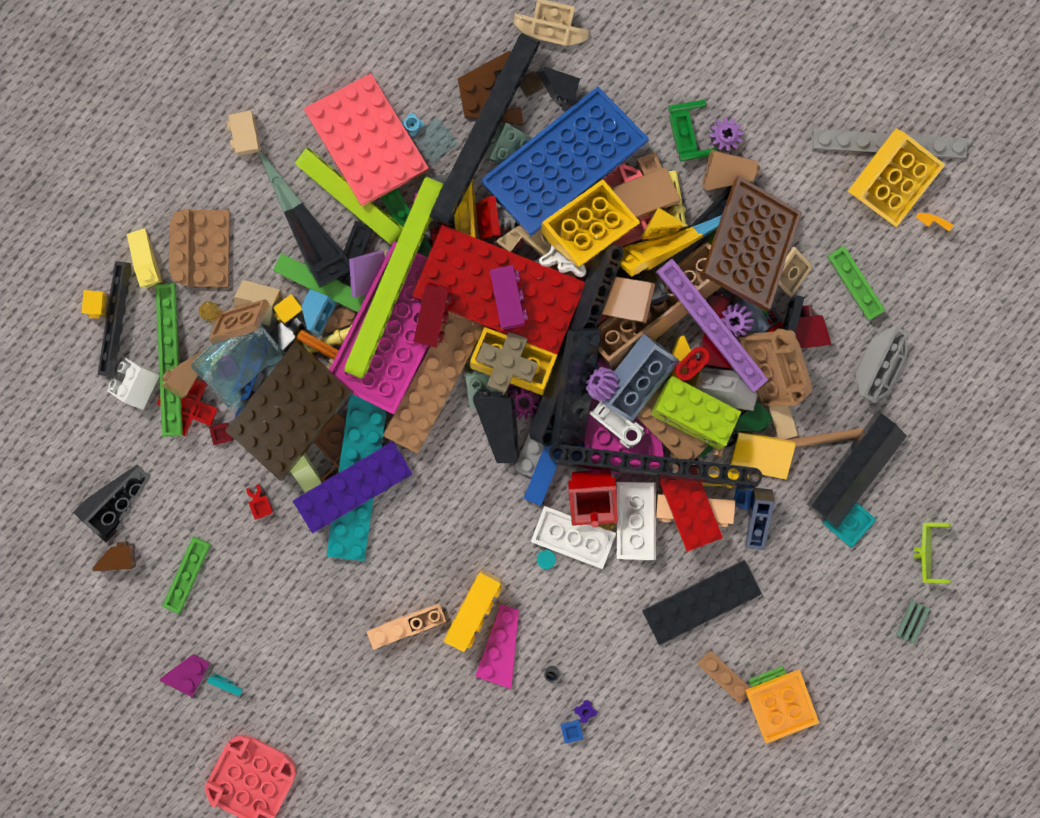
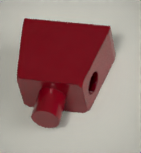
[795,305,832,349]

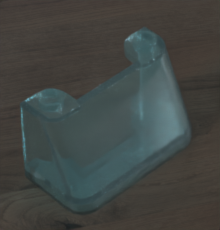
[191,325,285,409]

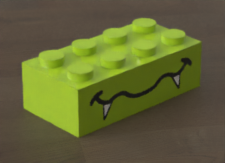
[650,376,741,450]

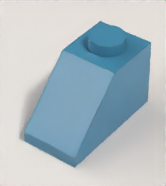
[302,289,337,337]

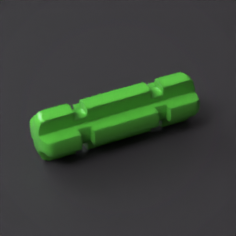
[749,666,786,687]

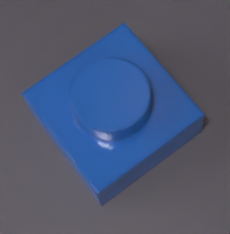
[560,719,584,744]

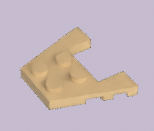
[495,225,559,271]

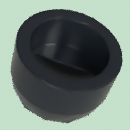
[544,666,560,683]

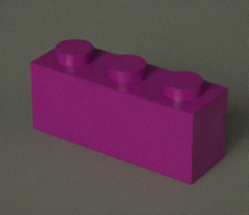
[490,265,528,330]

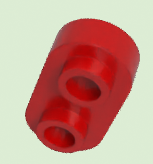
[675,347,709,380]

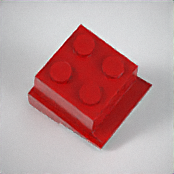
[568,470,618,528]

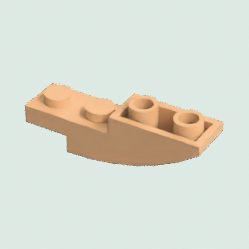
[366,604,446,650]

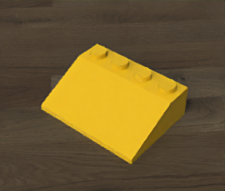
[848,128,945,228]
[541,179,640,267]

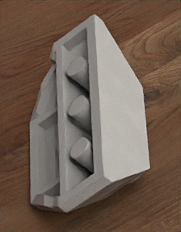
[856,325,909,403]
[683,365,758,411]

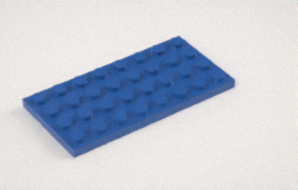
[480,86,649,237]

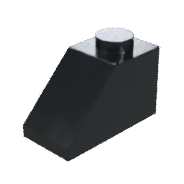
[538,67,580,105]

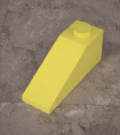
[127,228,164,289]

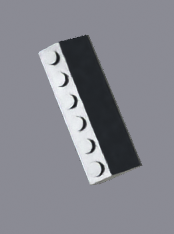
[806,413,907,528]

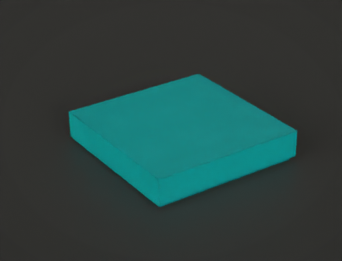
[822,503,877,548]

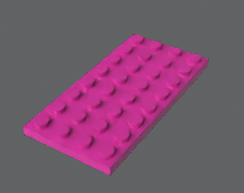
[329,242,429,415]

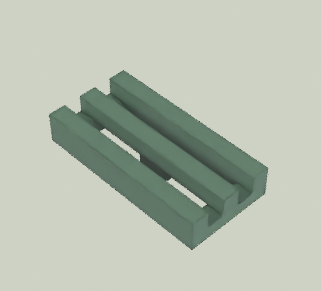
[895,600,930,643]

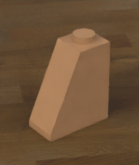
[702,150,760,190]

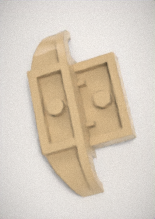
[514,0,590,46]

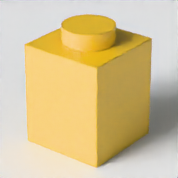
[82,290,108,319]
[273,294,303,324]

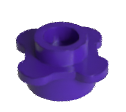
[574,700,597,723]

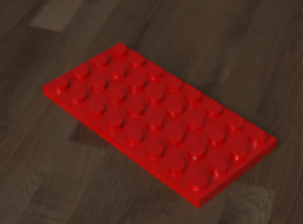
[412,225,585,355]

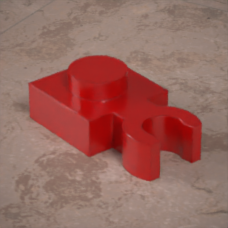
[246,484,274,520]

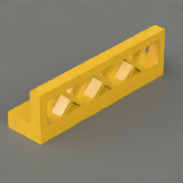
[451,168,478,239]

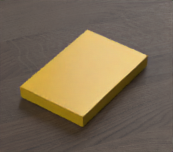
[730,431,796,480]

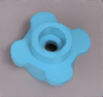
[402,113,424,136]

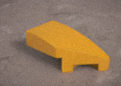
[916,212,954,231]

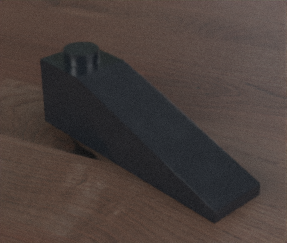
[73,465,150,543]

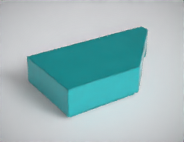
[207,673,243,697]

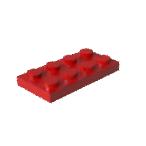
[658,467,723,552]

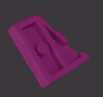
[159,654,211,697]

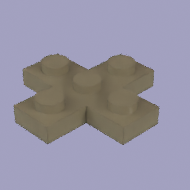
[476,332,538,394]

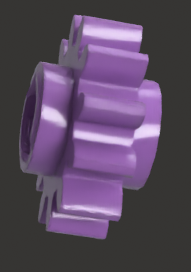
[709,117,744,153]

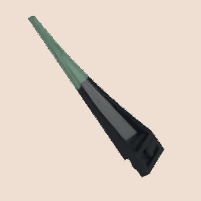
[259,151,350,289]

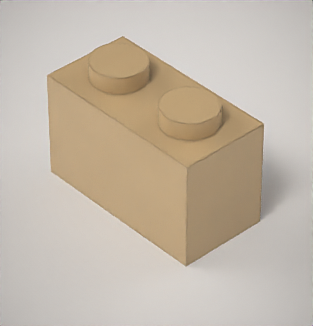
[227,110,261,156]

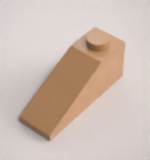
[162,345,214,398]

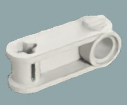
[589,401,645,449]

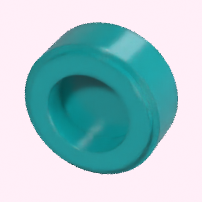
[537,550,556,569]

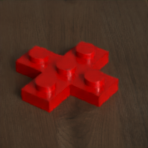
[157,379,219,436]

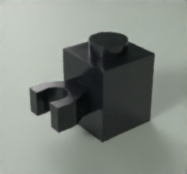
[268,318,306,353]

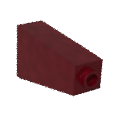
[698,292,734,370]

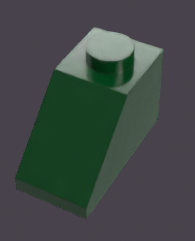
[733,401,773,431]

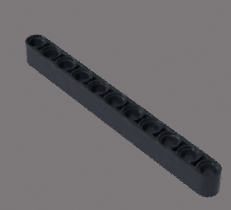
[430,33,540,225]
[529,243,624,447]
[549,445,762,488]

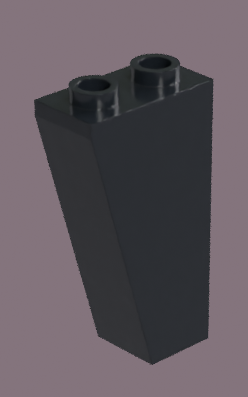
[473,389,519,464]

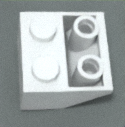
[107,357,159,410]

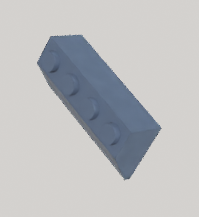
[602,334,680,422]

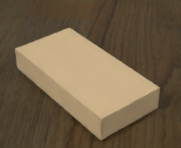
[768,406,798,440]

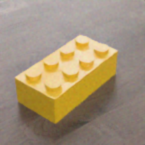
[470,327,558,395]
[443,569,503,652]

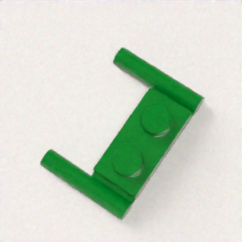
[668,99,717,162]

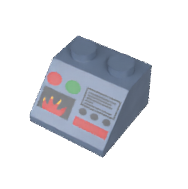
[732,299,781,334]

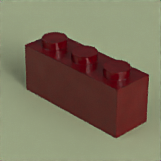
[414,282,454,348]

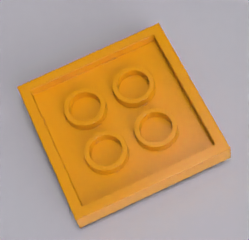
[745,669,819,743]

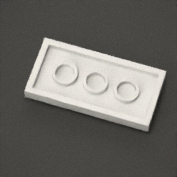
[617,482,656,560]
[531,506,616,569]

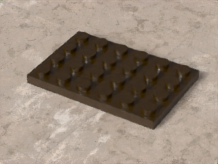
[225,341,354,481]

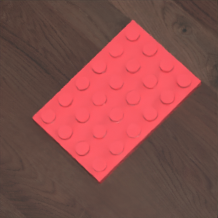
[304,73,429,207]

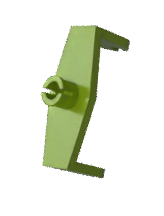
[914,523,951,584]

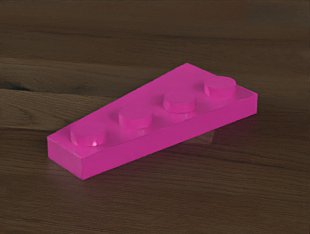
[475,604,519,689]

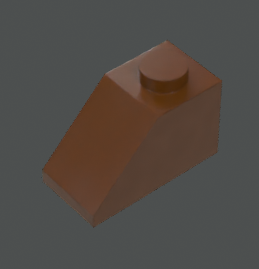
[93,541,136,571]

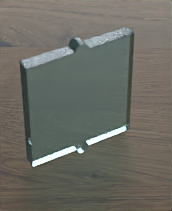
[411,117,457,163]

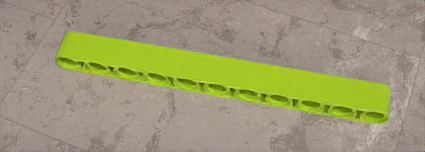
[344,177,444,379]

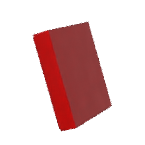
[475,196,501,241]

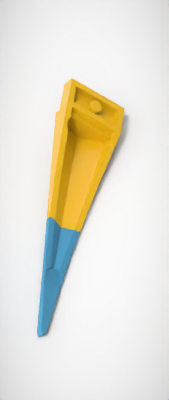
[620,215,722,276]

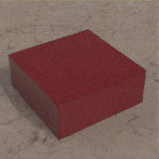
[209,422,233,445]

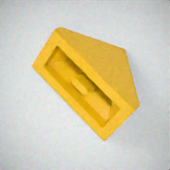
[641,207,683,239]

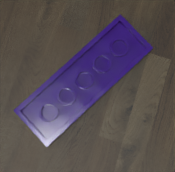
[292,441,412,534]

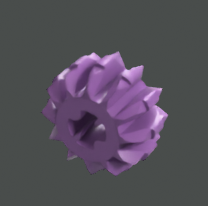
[721,303,754,337]
[586,367,619,402]

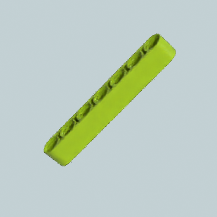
[295,147,404,245]

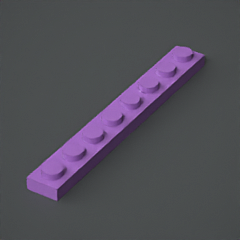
[656,259,768,392]

